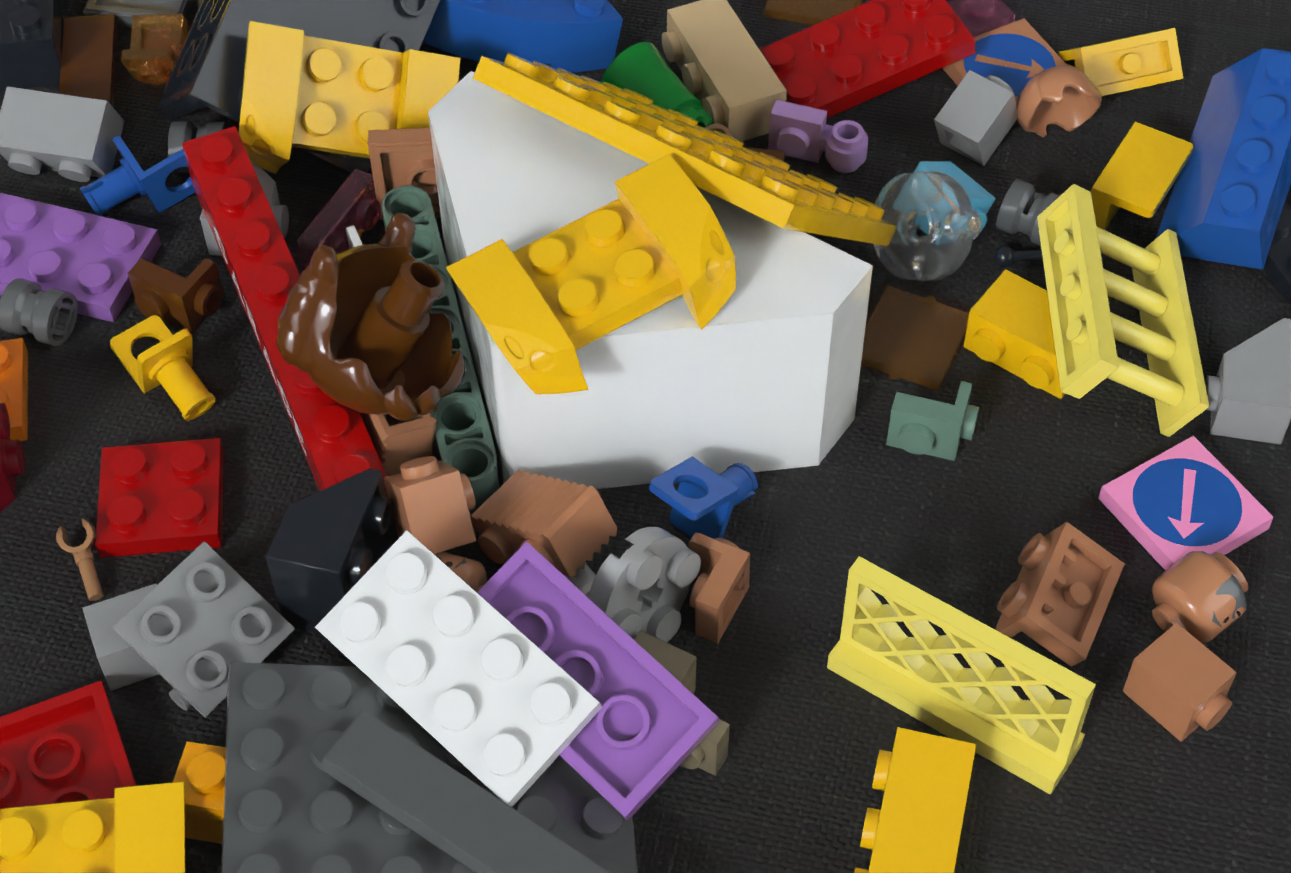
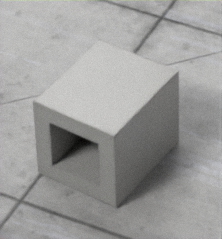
[934,70,1018,166]
[82,583,159,691]

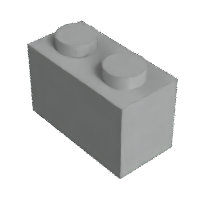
[0,87,124,182]

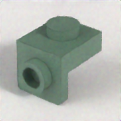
[886,381,980,461]

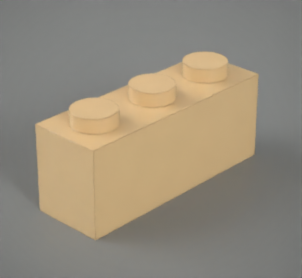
[662,0,787,142]

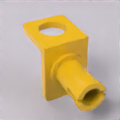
[110,315,215,421]

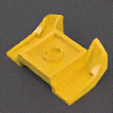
[239,21,460,174]
[446,154,736,394]
[0,782,185,873]

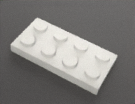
[315,530,602,807]

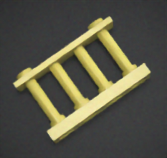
[1037,184,1210,437]

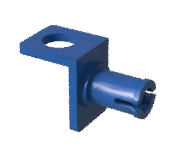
[80,135,196,216]
[649,456,758,539]

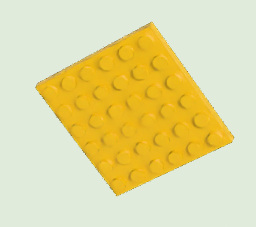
[473,53,897,246]

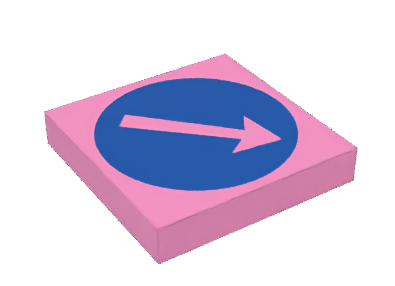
[1098,436,1274,571]

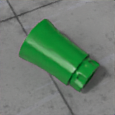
[601,42,713,128]

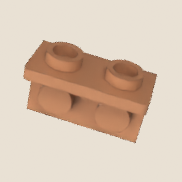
[995,522,1125,667]

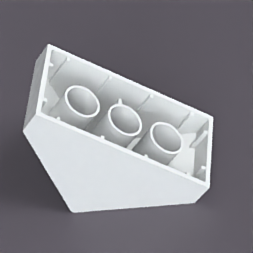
[428,71,873,489]

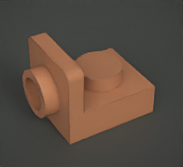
[688,532,750,644]

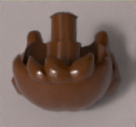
[276,213,465,421]

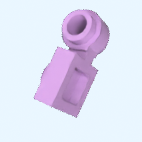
[768,100,869,173]

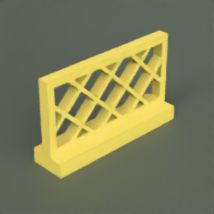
[827,556,1096,795]

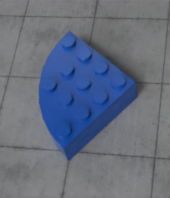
[423,0,623,72]

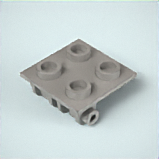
[112,541,295,718]

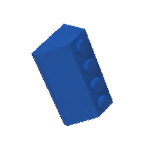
[1156,48,1291,270]

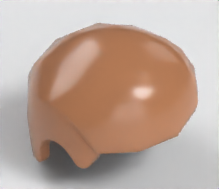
[1016,65,1102,137]

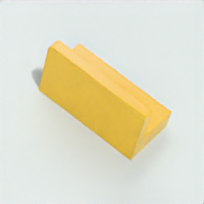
[1058,28,1183,96]
[1091,122,1194,230]

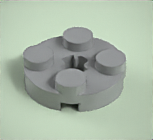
[588,527,701,642]

